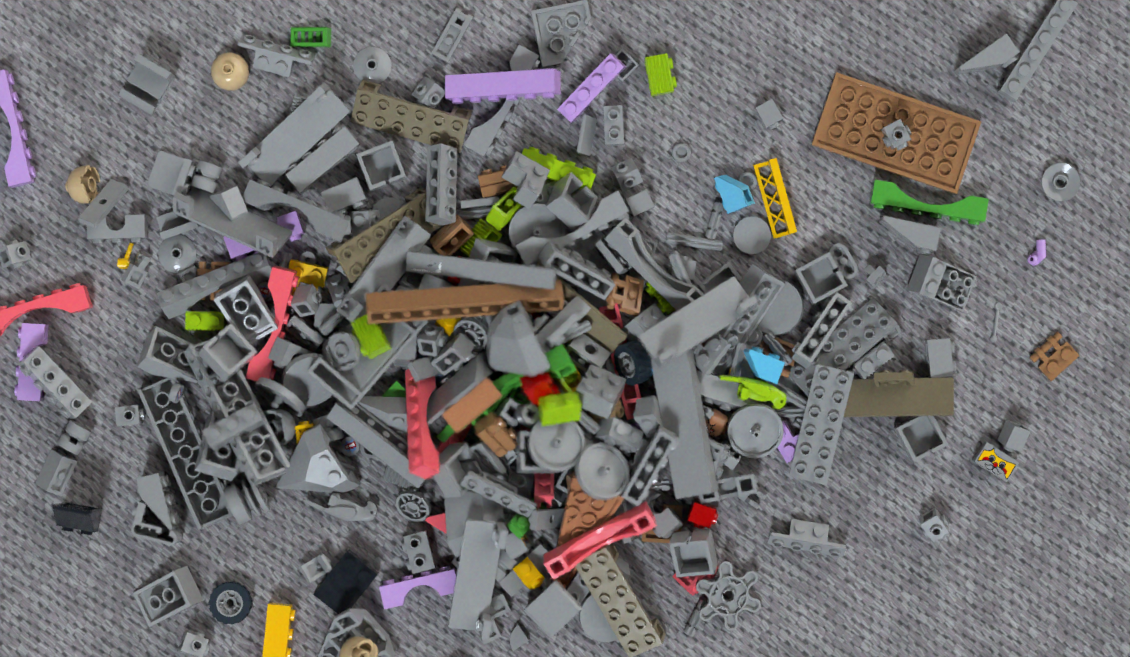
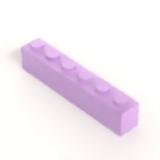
[445,69,561,104]

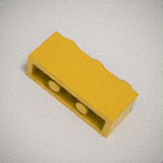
[262,603,296,657]

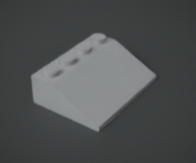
[426,351,497,426]

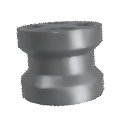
[515,404,539,424]

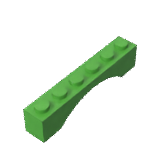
[869,180,989,225]
[471,344,577,425]

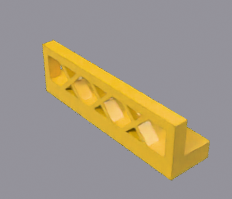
[753,158,797,239]

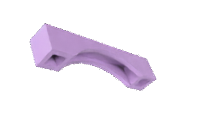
[0,69,36,188]

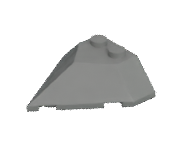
[275,424,360,494]
[317,609,396,657]

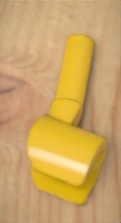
[117,243,134,269]

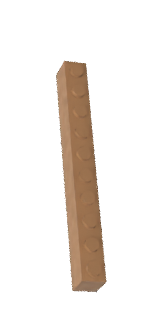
[366,280,564,324]

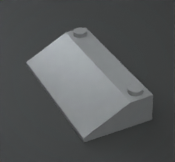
[307,283,428,410]

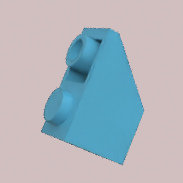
[714,175,755,214]
[743,346,785,384]

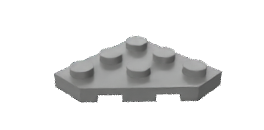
[531,0,591,68]

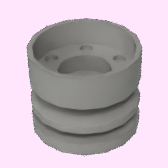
[223,479,271,525]

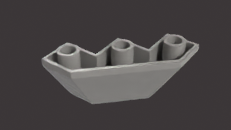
[486,301,551,376]
[444,489,512,556]

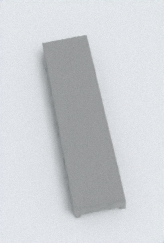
[183,338,290,487]
[650,349,718,499]
[137,377,234,530]

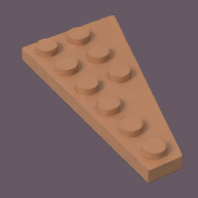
[550,473,624,586]

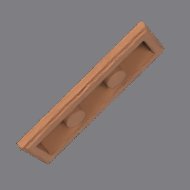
[442,378,502,433]

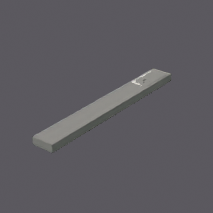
[406,251,556,289]

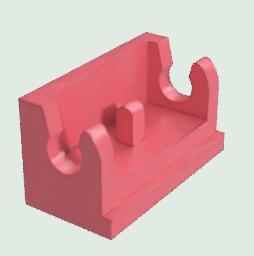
[534,473,554,509]

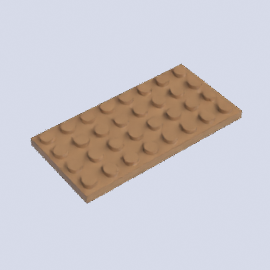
[811,72,981,194]

